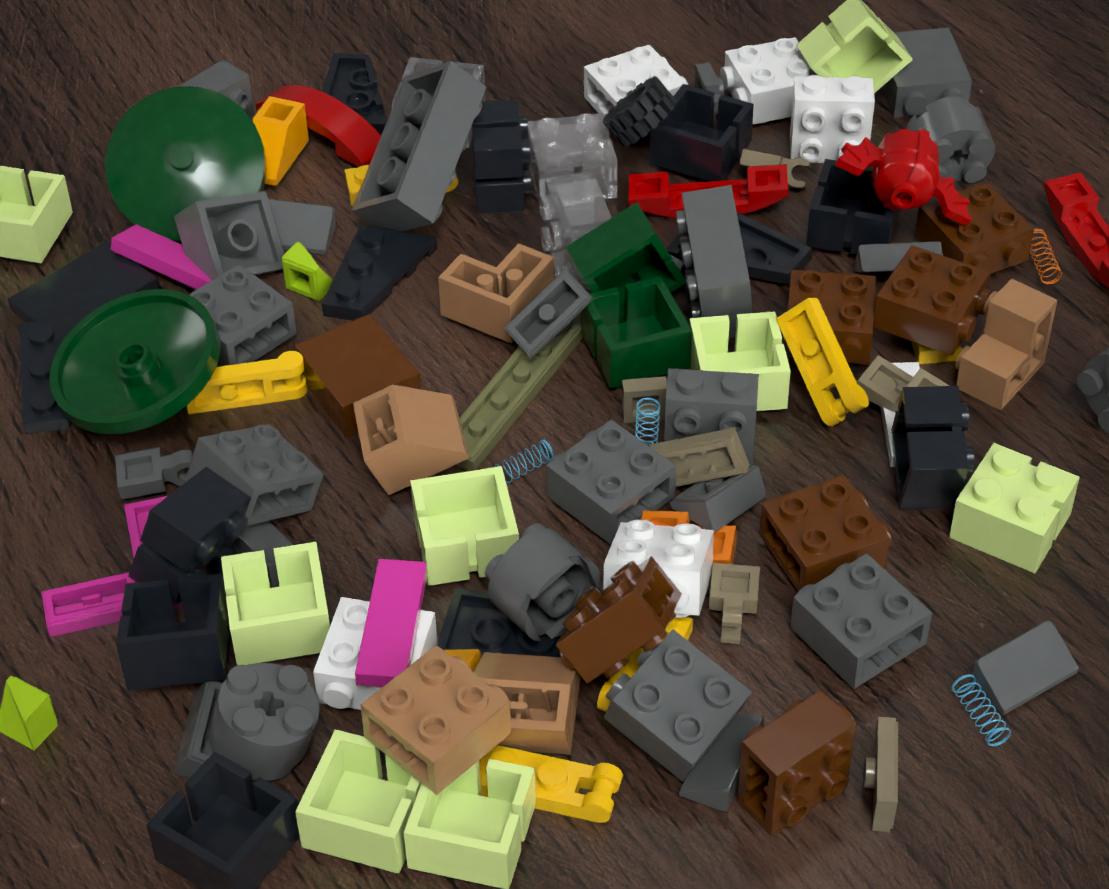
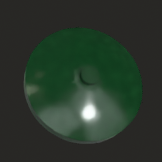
[105,86,267,244]
[50,289,221,434]

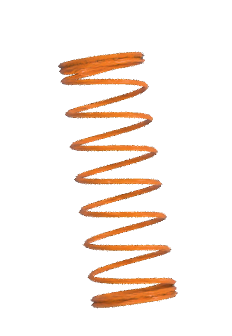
[1030,229,1062,284]

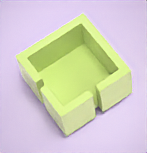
[797,0,913,93]
[0,166,73,263]
[689,311,791,411]
[949,443,1080,573]
[410,466,519,586]
[221,542,330,666]
[295,729,421,874]
[404,759,536,889]

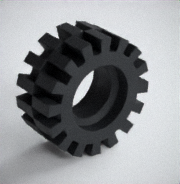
[603,76,677,147]

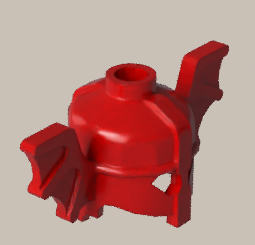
[835,128,973,226]

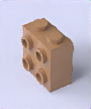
[360,645,511,795]

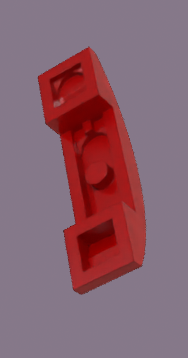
[255,85,381,167]
[628,164,789,218]
[1044,173,1109,288]

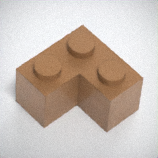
[438,243,554,343]
[955,279,1057,410]

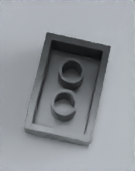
[676,185,753,338]

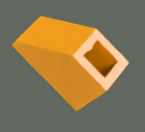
[252,96,309,186]

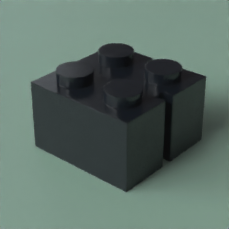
[650,84,754,182]
[472,100,531,213]
[806,159,900,255]
[891,386,974,510]
[128,467,251,606]
[116,573,230,690]
[146,751,300,889]

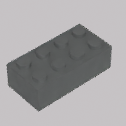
[351,61,486,232]

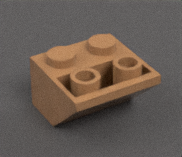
[353,385,469,495]
[473,652,581,755]

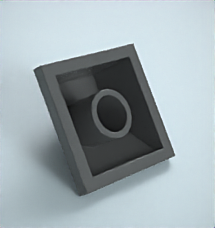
[174,191,284,280]

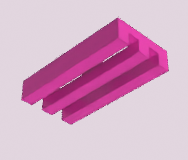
[41,572,137,637]

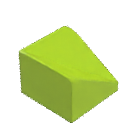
[281,242,333,301]
[0,676,58,751]

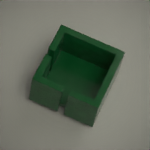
[565,202,687,323]
[581,276,692,389]

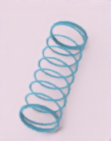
[635,398,660,446]
[489,440,554,483]
[952,674,1011,746]

